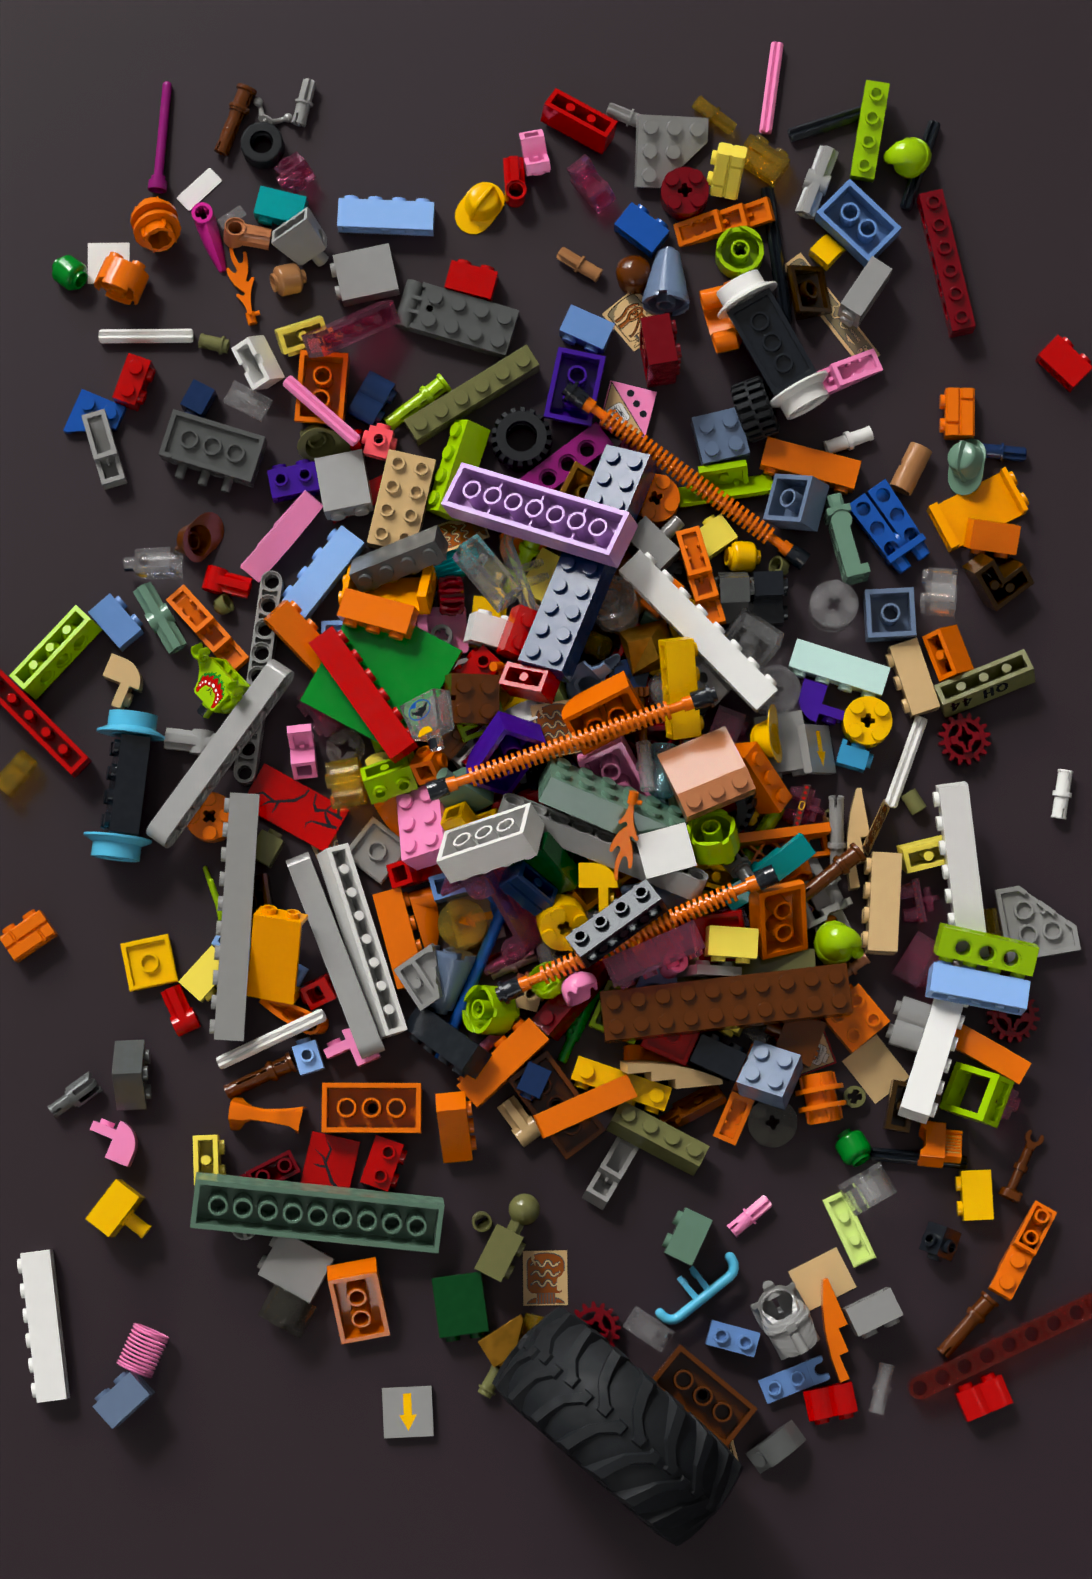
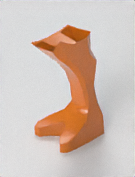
[228,1097,307,1133]

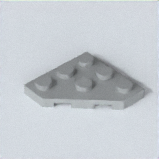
[634,114,709,189]
[994,886,1081,963]

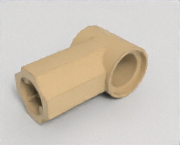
[497,1095,541,1147]

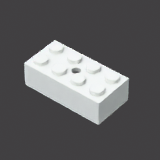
[436,802,545,884]

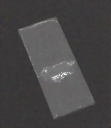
[216,205,247,230]

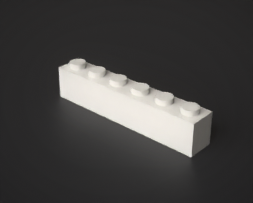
[898,999,969,1124]
[17,1249,70,1403]

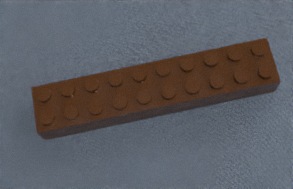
[599,963,853,1044]

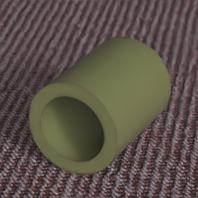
[901,788,927,816]

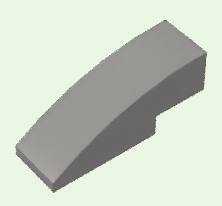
[81,409,128,490]
[582,1136,639,1210]

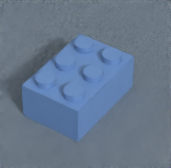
[815,179,902,267]

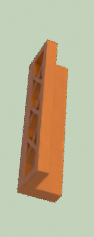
[738,822,831,864]

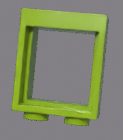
[939,1061,1014,1128]

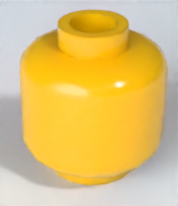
[723,541,761,572]

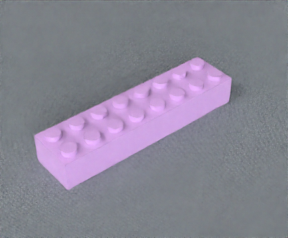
[441,462,638,568]

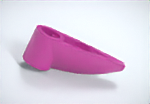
[191,202,226,273]

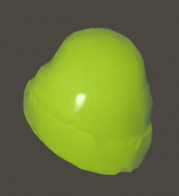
[883,137,932,178]
[813,920,864,965]

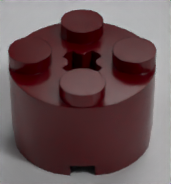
[660,167,709,221]

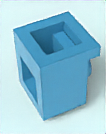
[835,739,874,773]

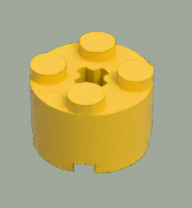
[841,696,892,749]
[536,894,588,951]

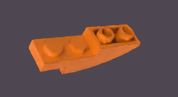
[988,1200,1057,1301]

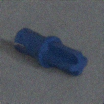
[981,442,1027,462]

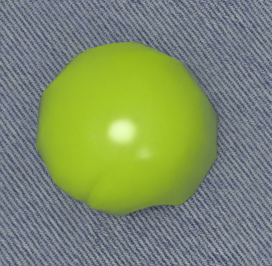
[528,961,567,999]

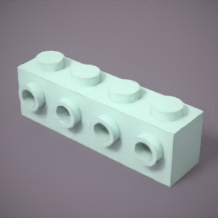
[787,638,890,699]

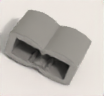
[885,996,932,1053]

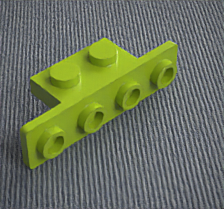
[678,459,773,507]

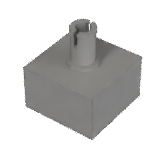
[628,515,685,571]

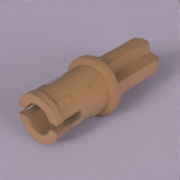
[556,247,603,283]

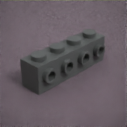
[349,525,449,592]

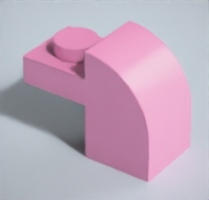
[519,129,551,176]
[287,723,318,780]
[323,1028,381,1067]
[90,1118,138,1167]

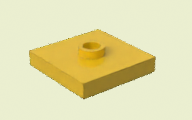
[120,934,178,992]

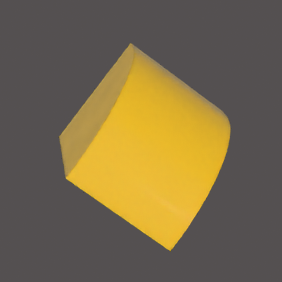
[809,234,846,271]

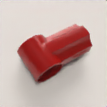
[503,156,527,208]
[201,565,253,599]
[161,984,201,1037]

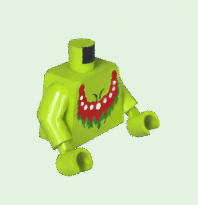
[191,643,250,719]

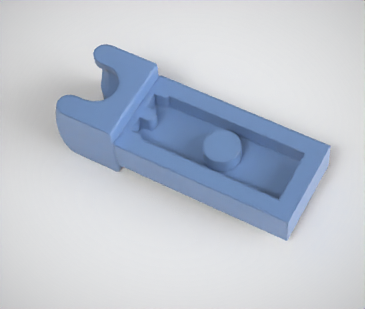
[758,1355,831,1404]

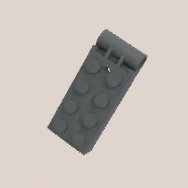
[393,279,519,359]

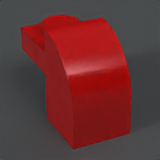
[386,860,443,889]

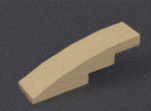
[846,788,869,891]
[620,1060,723,1089]

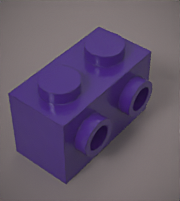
[267,459,320,503]

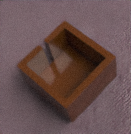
[444,673,500,726]

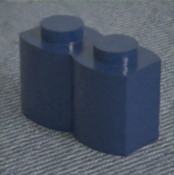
[347,370,398,427]

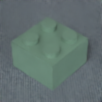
[662,1207,713,1266]

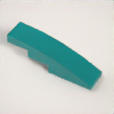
[720,833,816,910]

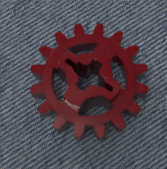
[937,713,991,766]
[985,999,1040,1043]
[574,1301,621,1347]

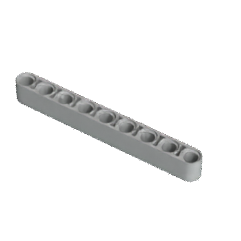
[233,570,284,786]
[146,659,294,848]
[497,793,709,900]
[286,852,385,1059]

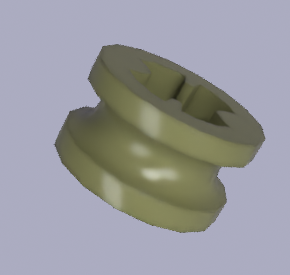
[843,1086,866,1108]

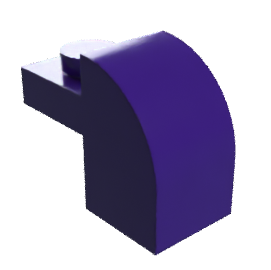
[798,678,845,726]

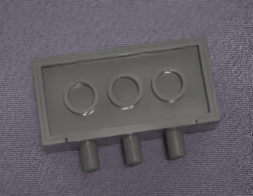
[158,409,268,494]

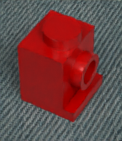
[300,972,337,1010]

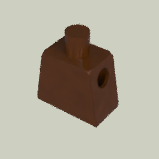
[764,1020,827,1068]

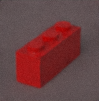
[540,88,618,154]

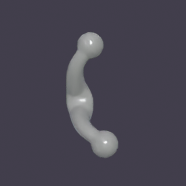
[253,97,293,125]

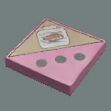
[599,380,657,438]

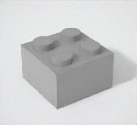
[842,1287,904,1339]

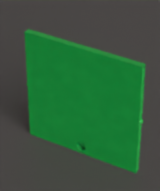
[300,625,463,743]

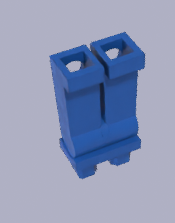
[850,479,930,574]

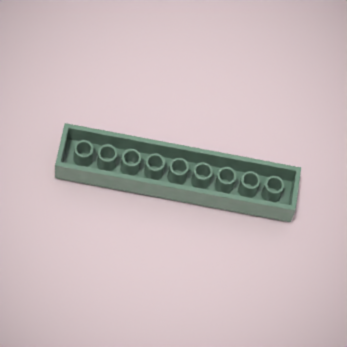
[190,1172,445,1253]

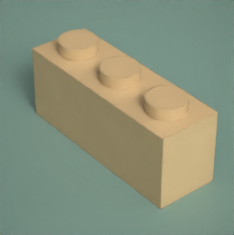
[885,638,940,719]

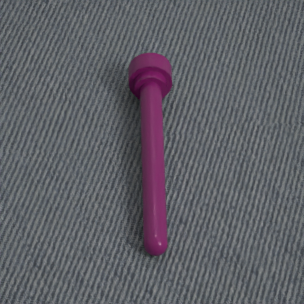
[148,81,172,193]

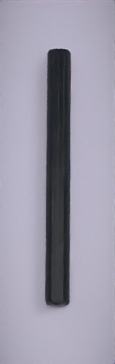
[761,186,792,325]

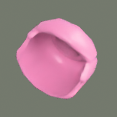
[561,971,598,1006]

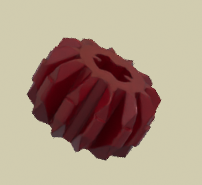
[437,575,465,616]

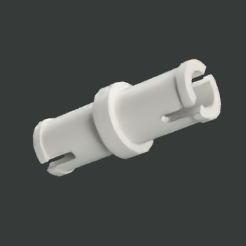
[823,426,874,454]
[1051,769,1073,820]

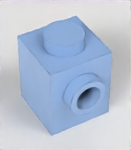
[292,1037,325,1076]

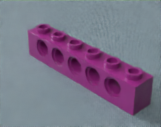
[495,422,614,535]

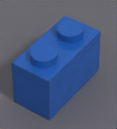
[614,202,670,259]

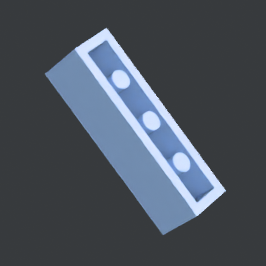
[337,195,435,236]
[282,525,366,620]
[925,960,1031,1016]

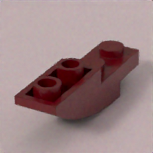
[240,1149,301,1181]

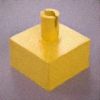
[85,1179,152,1238]

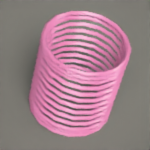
[116,1323,170,1378]

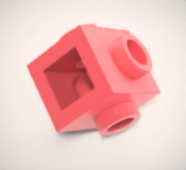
[361,423,398,462]

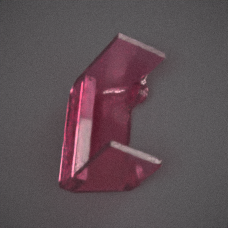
[440,867,543,976]

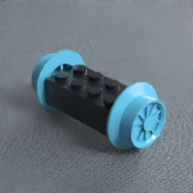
[83,709,165,862]

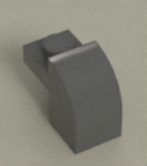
[745,1420,806,1474]

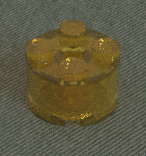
[325,756,368,810]
[438,899,488,950]

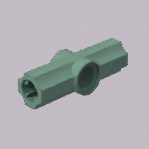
[133,581,188,654]

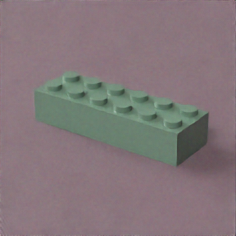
[538,756,686,842]

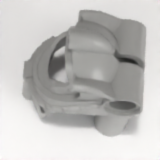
[750,1280,820,1360]

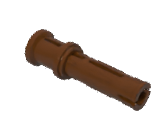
[214,83,257,156]
[805,843,866,903]
[223,1051,298,1100]
[936,1290,999,1359]

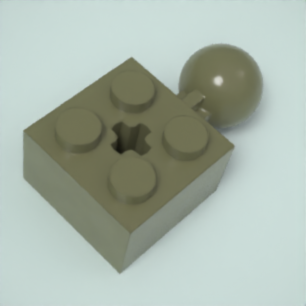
[474,1193,540,1282]

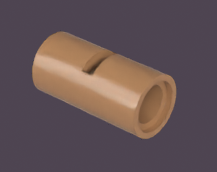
[889,442,932,496]

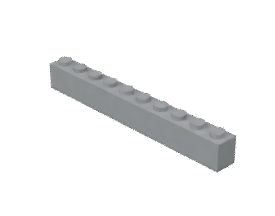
[209,792,260,1041]

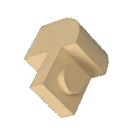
[102,653,143,710]

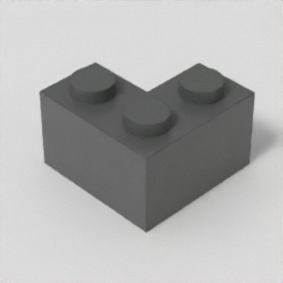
[718,571,755,624]
[112,1040,152,1111]

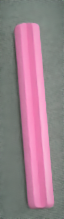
[759,41,784,134]
[283,375,360,446]

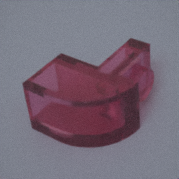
[567,154,616,213]

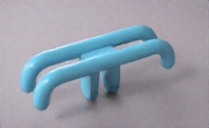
[655,1252,739,1325]

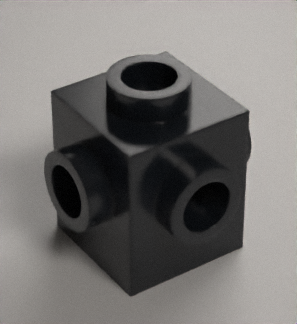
[919,1221,962,1262]

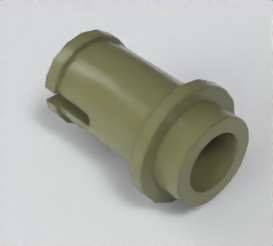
[198,333,230,355]
[477,1365,499,1399]

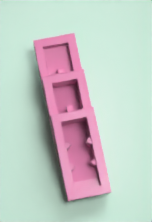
[817,348,883,395]
[241,490,323,582]

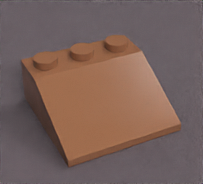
[657,726,756,823]

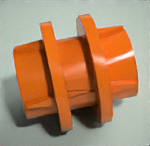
[130,196,181,253]
[795,1071,847,1125]

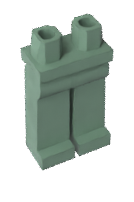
[823,493,871,587]

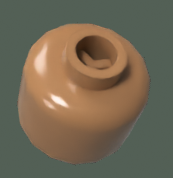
[270,263,307,297]

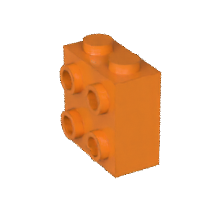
[822,983,890,1054]

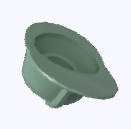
[947,438,986,495]

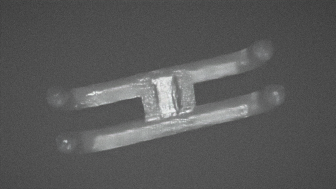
[499,534,549,611]

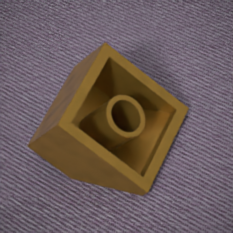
[478,1314,524,1367]

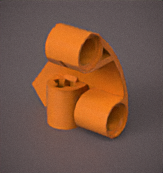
[699,280,742,354]

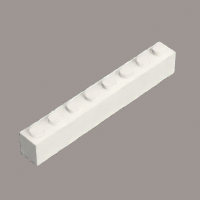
[619,550,778,712]
[932,781,989,972]
[316,843,408,1039]

